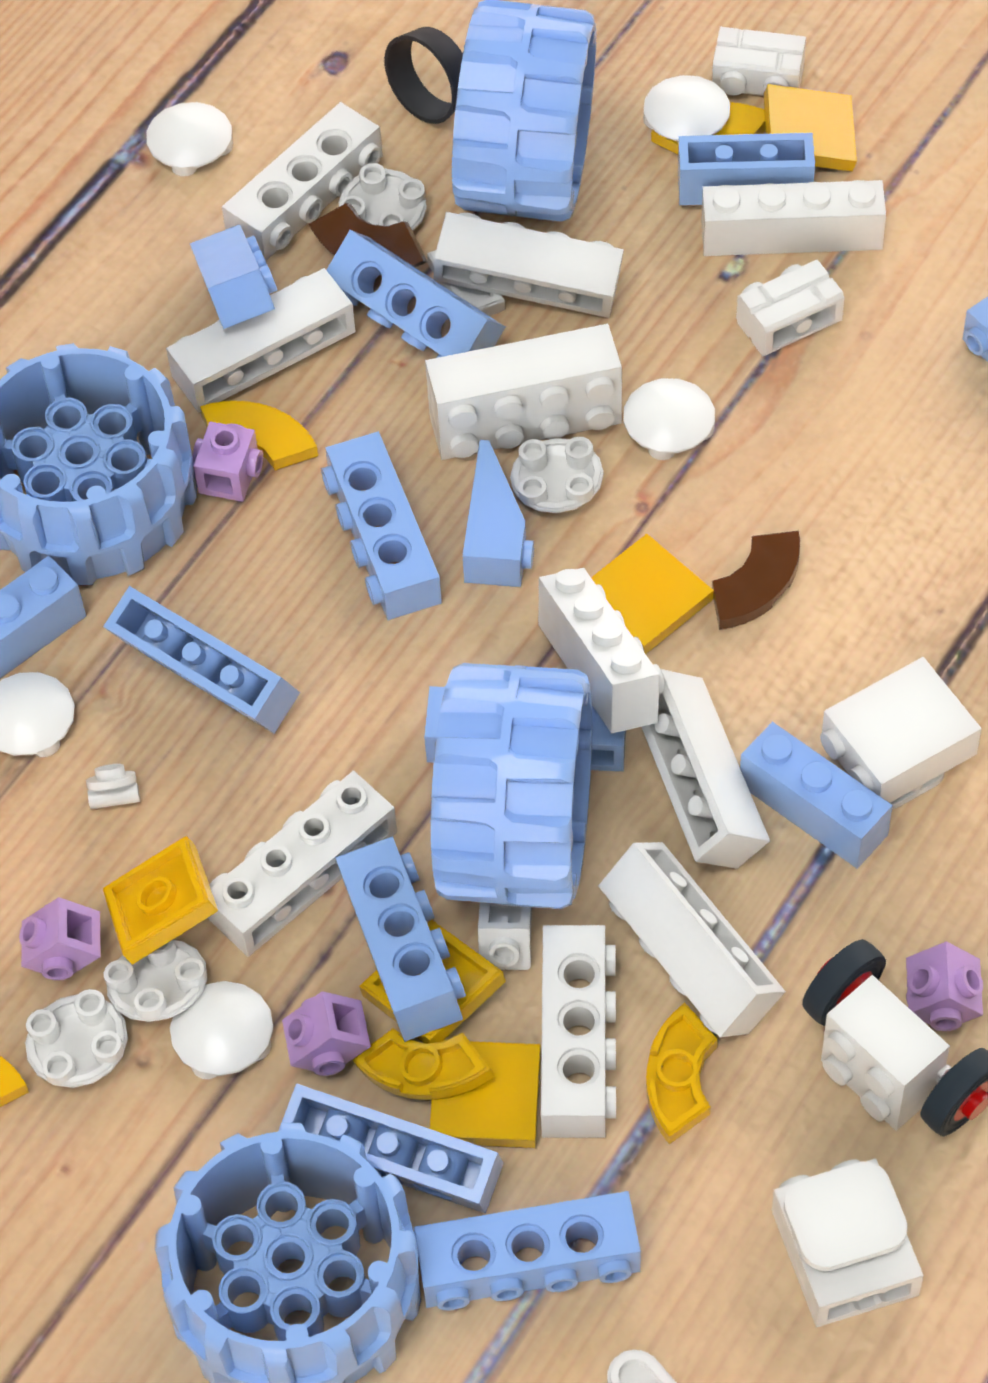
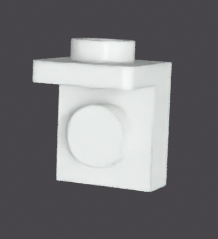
[478,902,532,970]

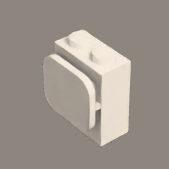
[820,657,982,809]
[772,1158,924,1328]

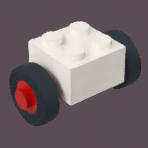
[802,939,988,1136]

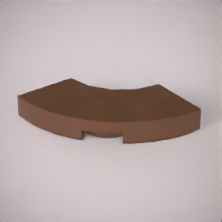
[309,203,428,267]
[712,531,800,630]

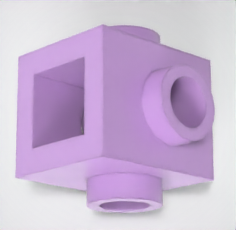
[192,421,263,502]
[19,897,101,980]
[906,941,983,1031]
[282,991,371,1076]

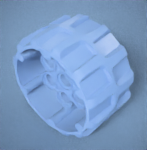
[452,0,596,222]
[0,343,197,585]
[431,663,592,909]
[155,1123,421,1383]

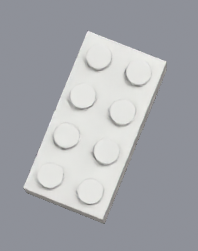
[425,324,622,460]

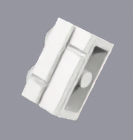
[712,27,806,96]
[736,259,844,356]

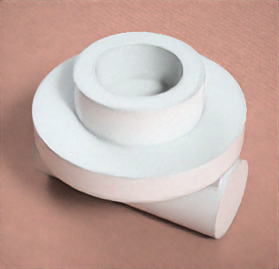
[86,764,140,809]

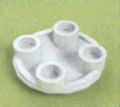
[643,75,730,141]
[147,102,233,176]
[339,163,427,231]
[623,378,715,460]
[510,437,604,513]
[0,672,75,757]
[104,939,207,1022]
[170,981,273,1079]
[25,989,128,1088]

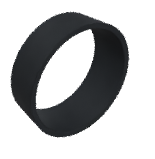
[384,27,463,124]

